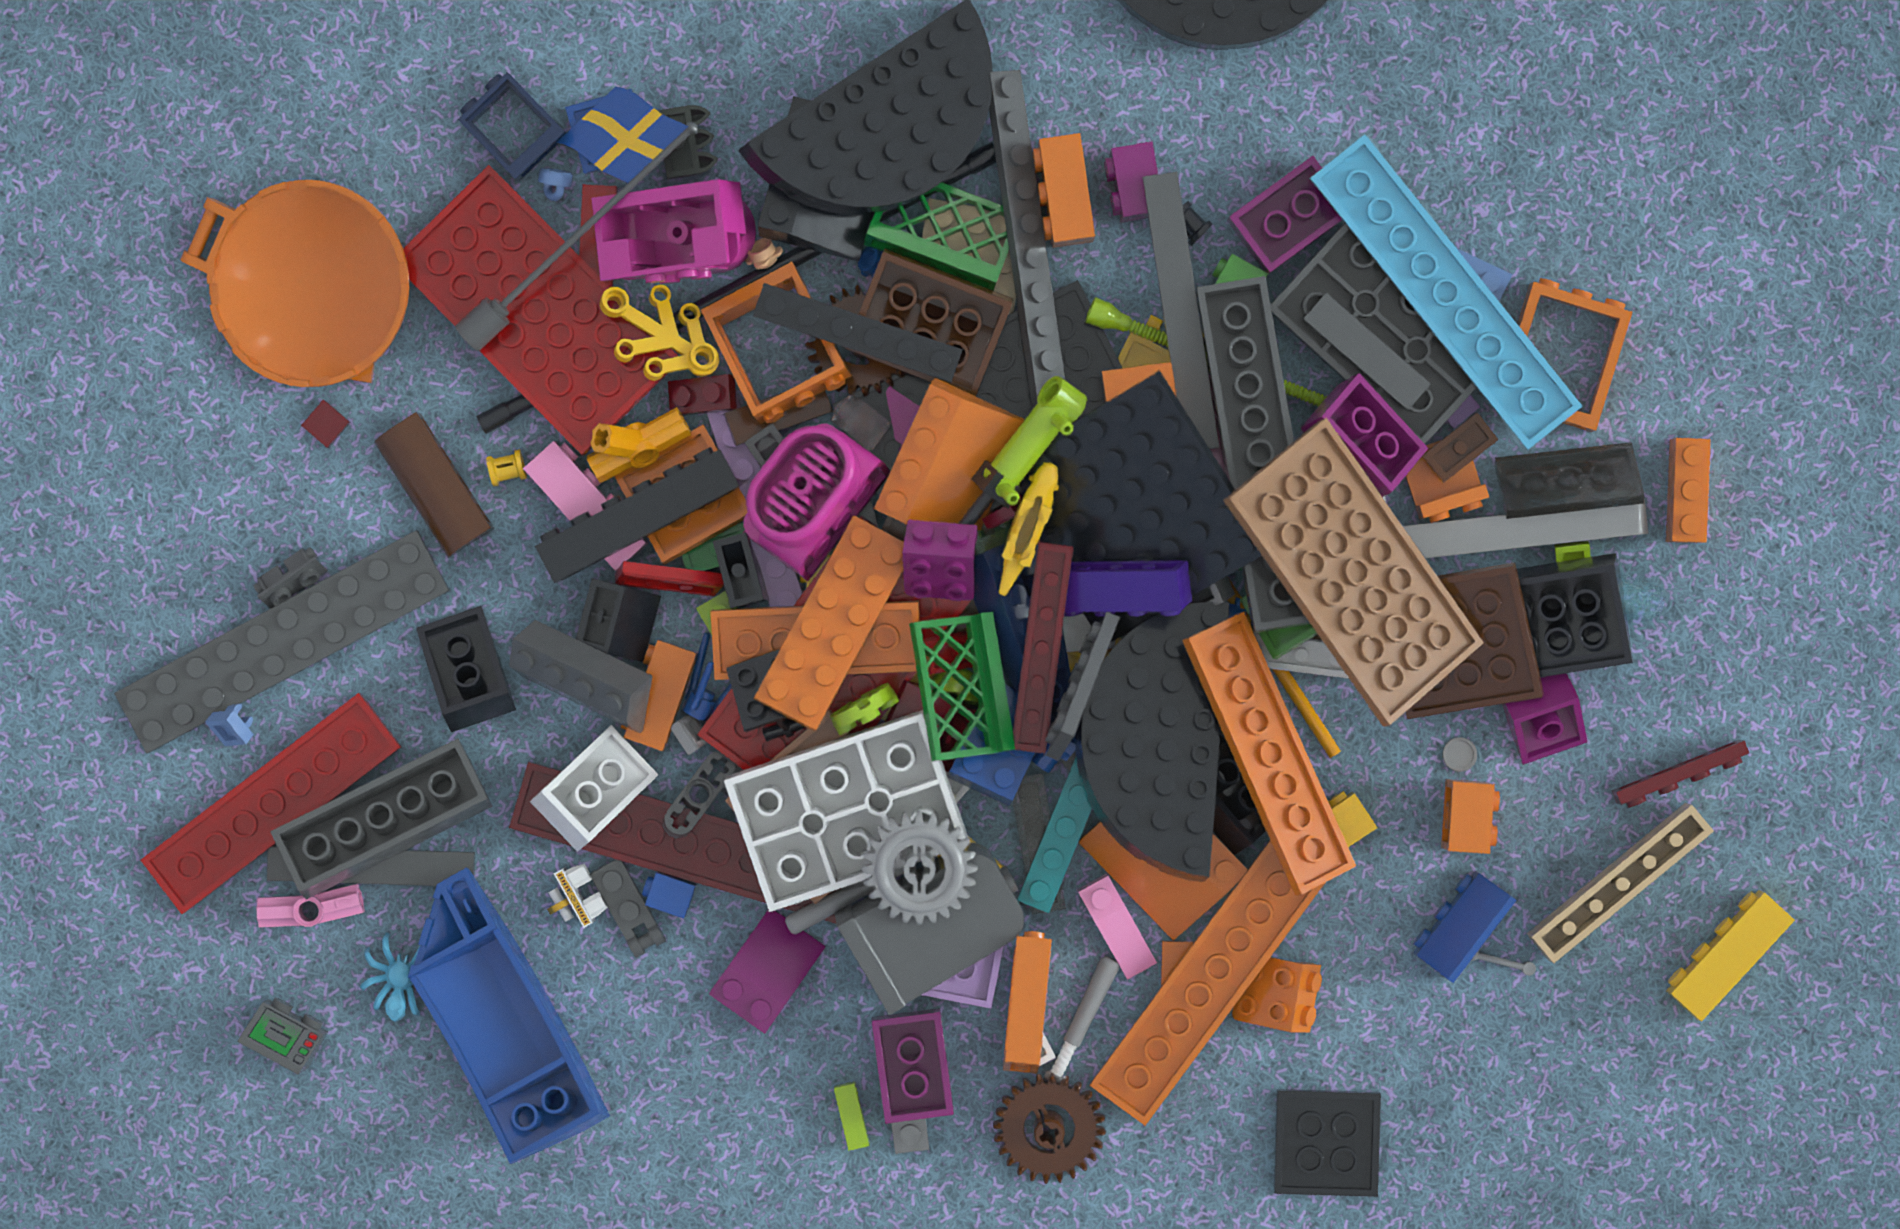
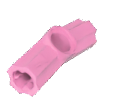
[256,883,365,928]

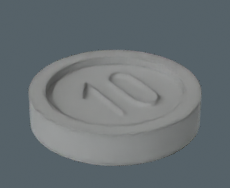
[1442,737,1477,772]

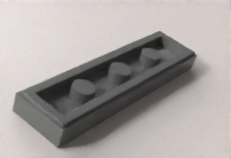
[1303,293,1431,410]

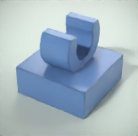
[205,703,254,746]

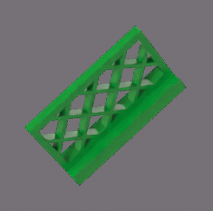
[864,182,1009,291]
[909,612,1015,762]

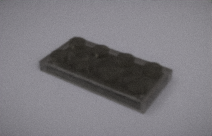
[1495,442,1645,519]

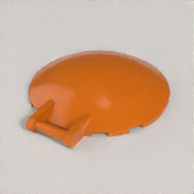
[180,180,409,387]

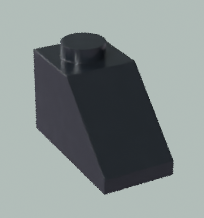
[713,532,769,609]

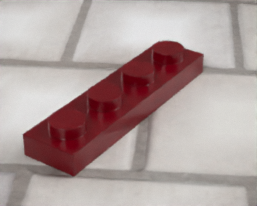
[1612,740,1749,808]

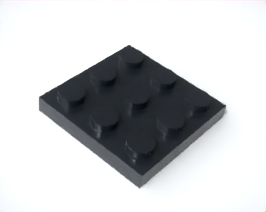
[1274,1089,1381,1197]

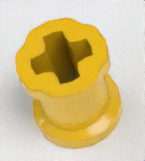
[486,449,527,487]

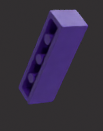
[1064,561,1192,617]

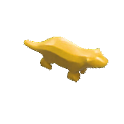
[999,462,1059,596]

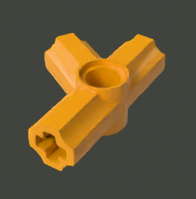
[587,407,691,483]

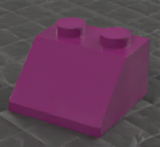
[1503,673,1588,765]

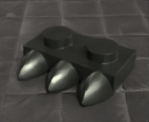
[657,105,718,180]

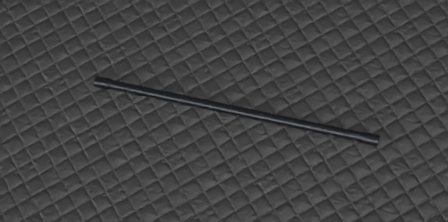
[476,142,996,434]

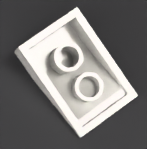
[530,725,658,852]

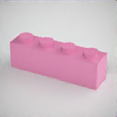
[523,441,648,571]

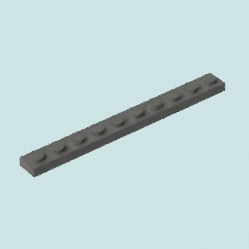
[989,70,1066,410]

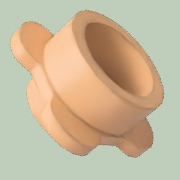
[745,238,783,269]

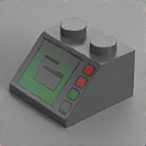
[237,997,328,1075]

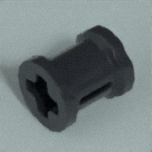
[1183,201,1213,246]

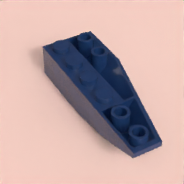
[973,538,1076,739]

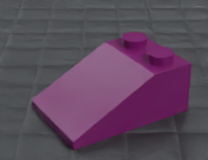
[709,909,826,1034]

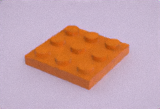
[614,424,747,565]

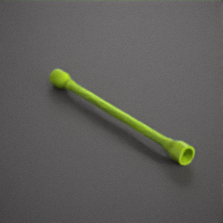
[1085,297,1327,407]

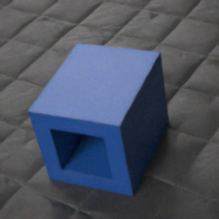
[642,871,697,919]

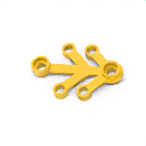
[600,284,719,381]

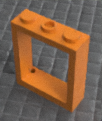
[701,262,852,424]
[1517,278,1633,432]
[1003,931,1052,1074]

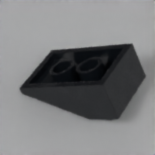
[416,606,516,732]

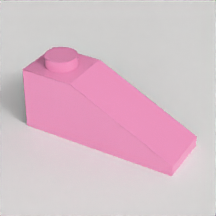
[1077,873,1157,980]

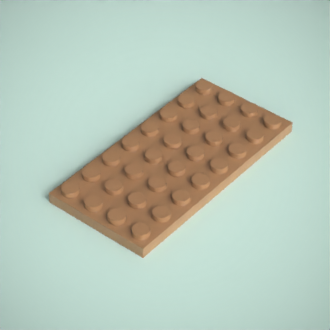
[1223,418,1484,727]

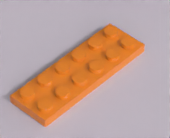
[754,515,904,732]
[710,601,920,680]

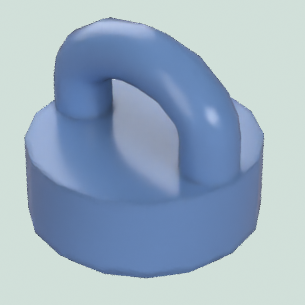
[538,168,573,201]

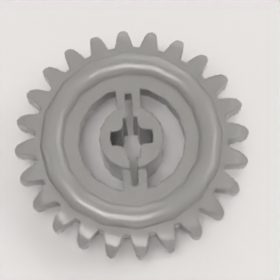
[861,810,978,925]

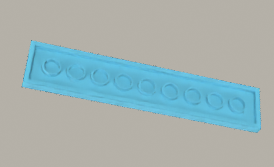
[1310,134,1582,450]

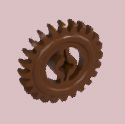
[805,285,905,396]
[993,1073,1106,1184]

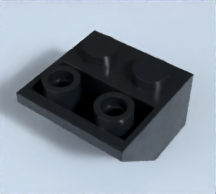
[576,578,661,662]

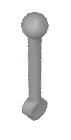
[1471,951,1536,976]

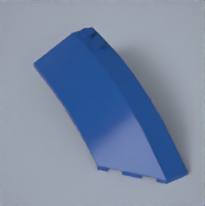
[408,867,610,1164]

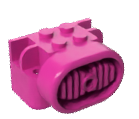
[592,179,756,284]
[742,423,891,582]

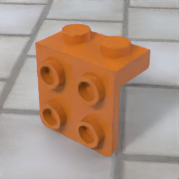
[1405,440,1489,523]
[1232,957,1322,1033]

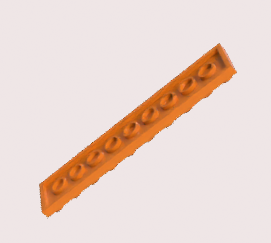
[1090,840,1326,1126]

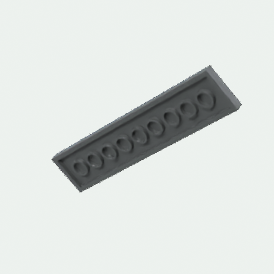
[114,530,450,754]

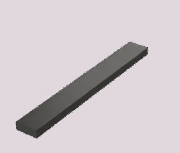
[1142,171,1219,449]

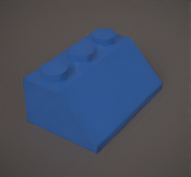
[1413,871,1516,983]

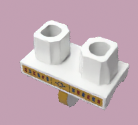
[547,864,608,928]

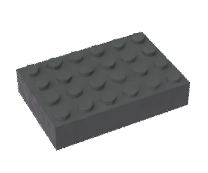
[1270,223,1477,444]

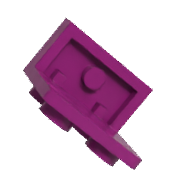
[902,520,978,601]

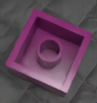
[1104,141,1158,223]

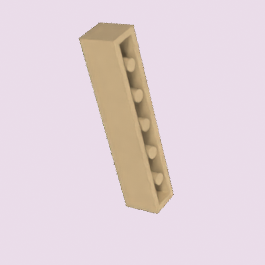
[1527,803,1714,964]

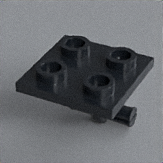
[726,649,807,742]

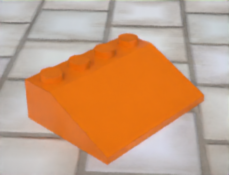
[874,378,1025,536]
[1078,821,1248,941]

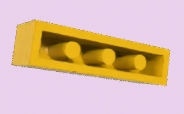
[1666,890,1795,1022]

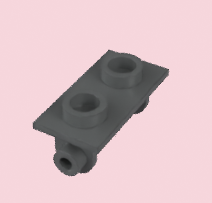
[253,547,328,609]

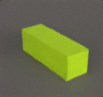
[834,1081,870,1151]

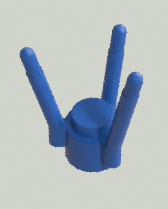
[682,632,732,721]

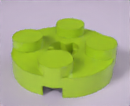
[829,683,899,735]

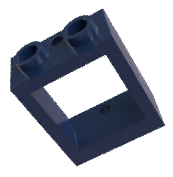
[458,72,566,183]

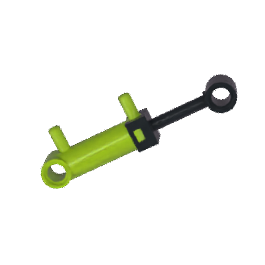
[958,376,1087,525]

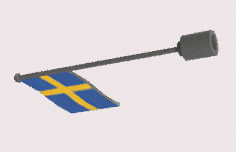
[455,87,698,351]

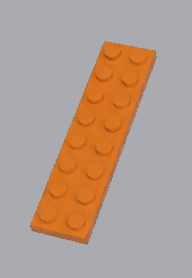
[1182,612,1356,896]

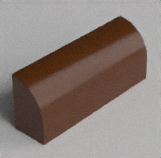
[374,412,494,558]

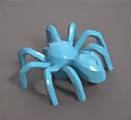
[360,932,421,1022]

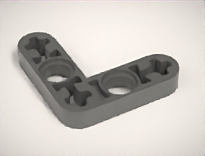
[662,751,743,838]

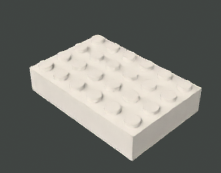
[724,710,968,912]

